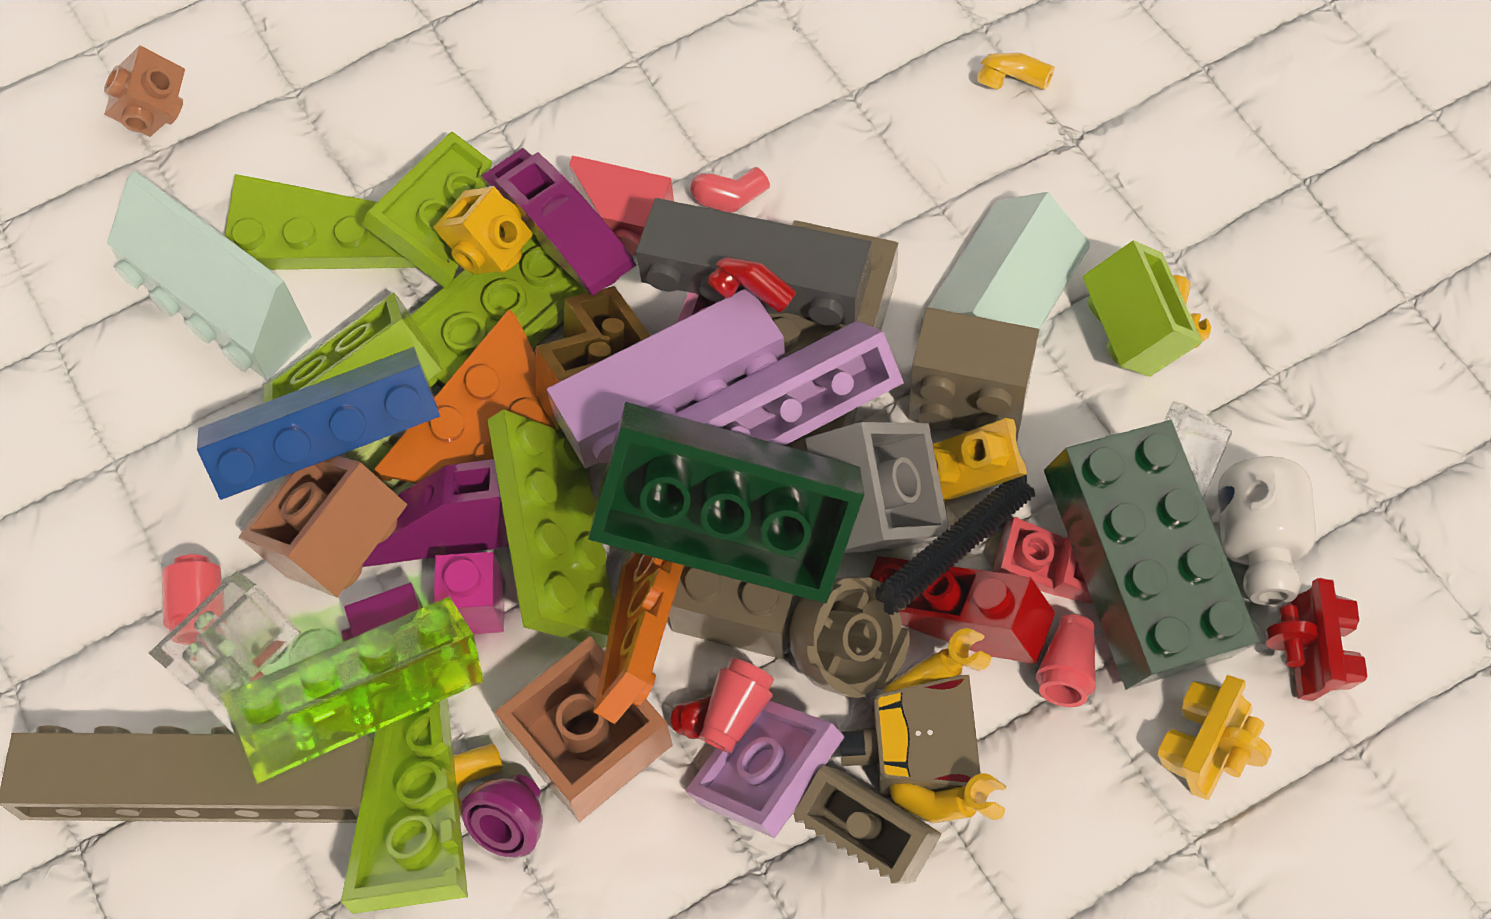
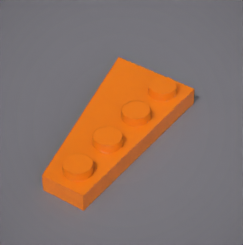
[593,552,684,724]

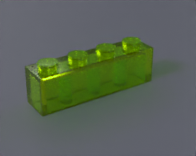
[220,596,484,784]

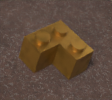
[536,286,651,431]

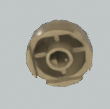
[789,576,910,698]

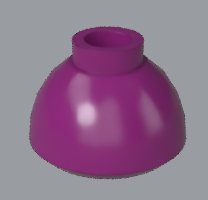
[460,774,543,858]

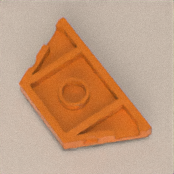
[374,309,556,483]

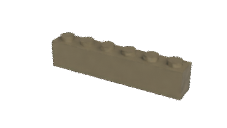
[0,725,373,823]

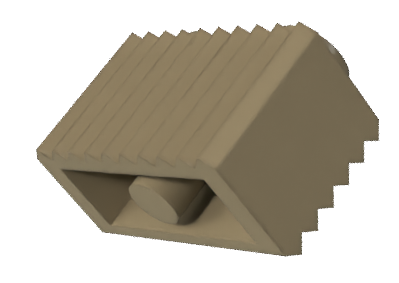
[793,765,942,884]

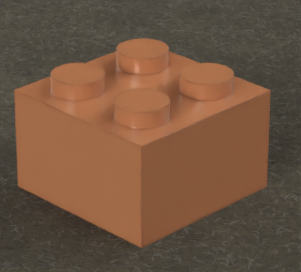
[238,456,408,598]
[495,636,673,823]

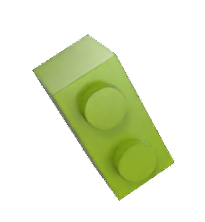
[1082,240,1203,377]

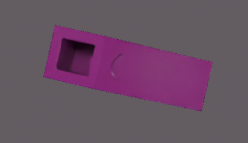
[362,459,509,567]

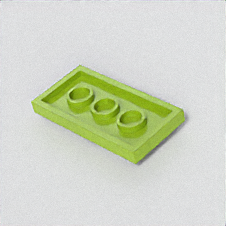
[411,232,589,388]
[487,409,615,648]

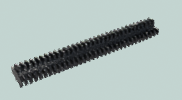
[875,475,1035,615]

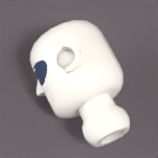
[1211,456,1316,605]

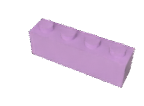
[546,288,785,469]
[674,321,904,446]

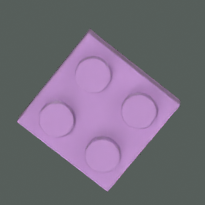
[685,700,844,839]

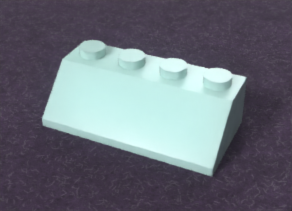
[107,171,312,381]

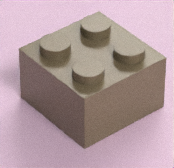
[909,307,1039,441]

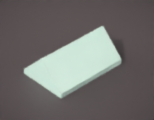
[921,191,1090,331]

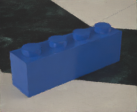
[196,347,440,500]

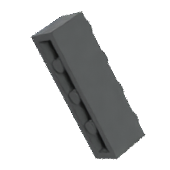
[636,198,872,326]

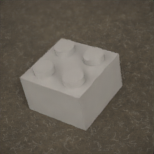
[805,422,949,553]

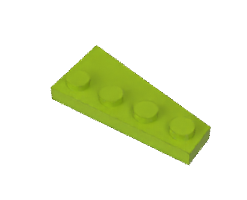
[225,174,418,270]
[340,682,468,914]

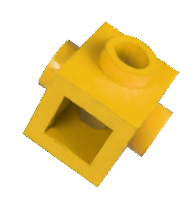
[433,186,533,274]

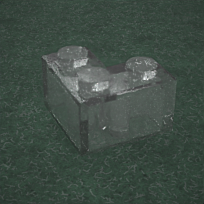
[148,570,301,737]

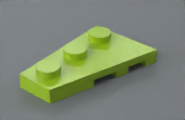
[361,131,493,289]

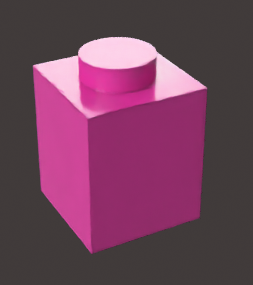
[434,552,505,636]

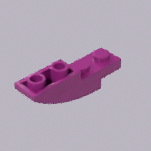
[481,148,637,296]

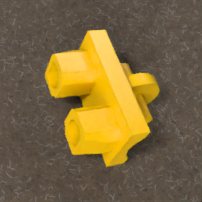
[933,418,1027,502]
[1158,674,1272,801]

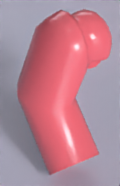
[690,167,770,213]

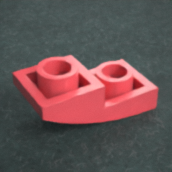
[993,517,1093,604]

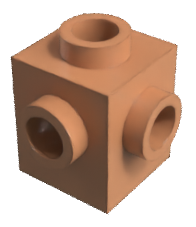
[104,45,185,137]

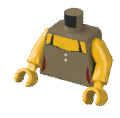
[839,628,1006,824]

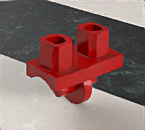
[1264,578,1368,701]

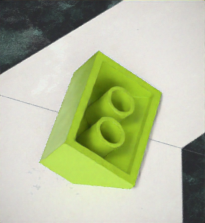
[263,292,442,403]

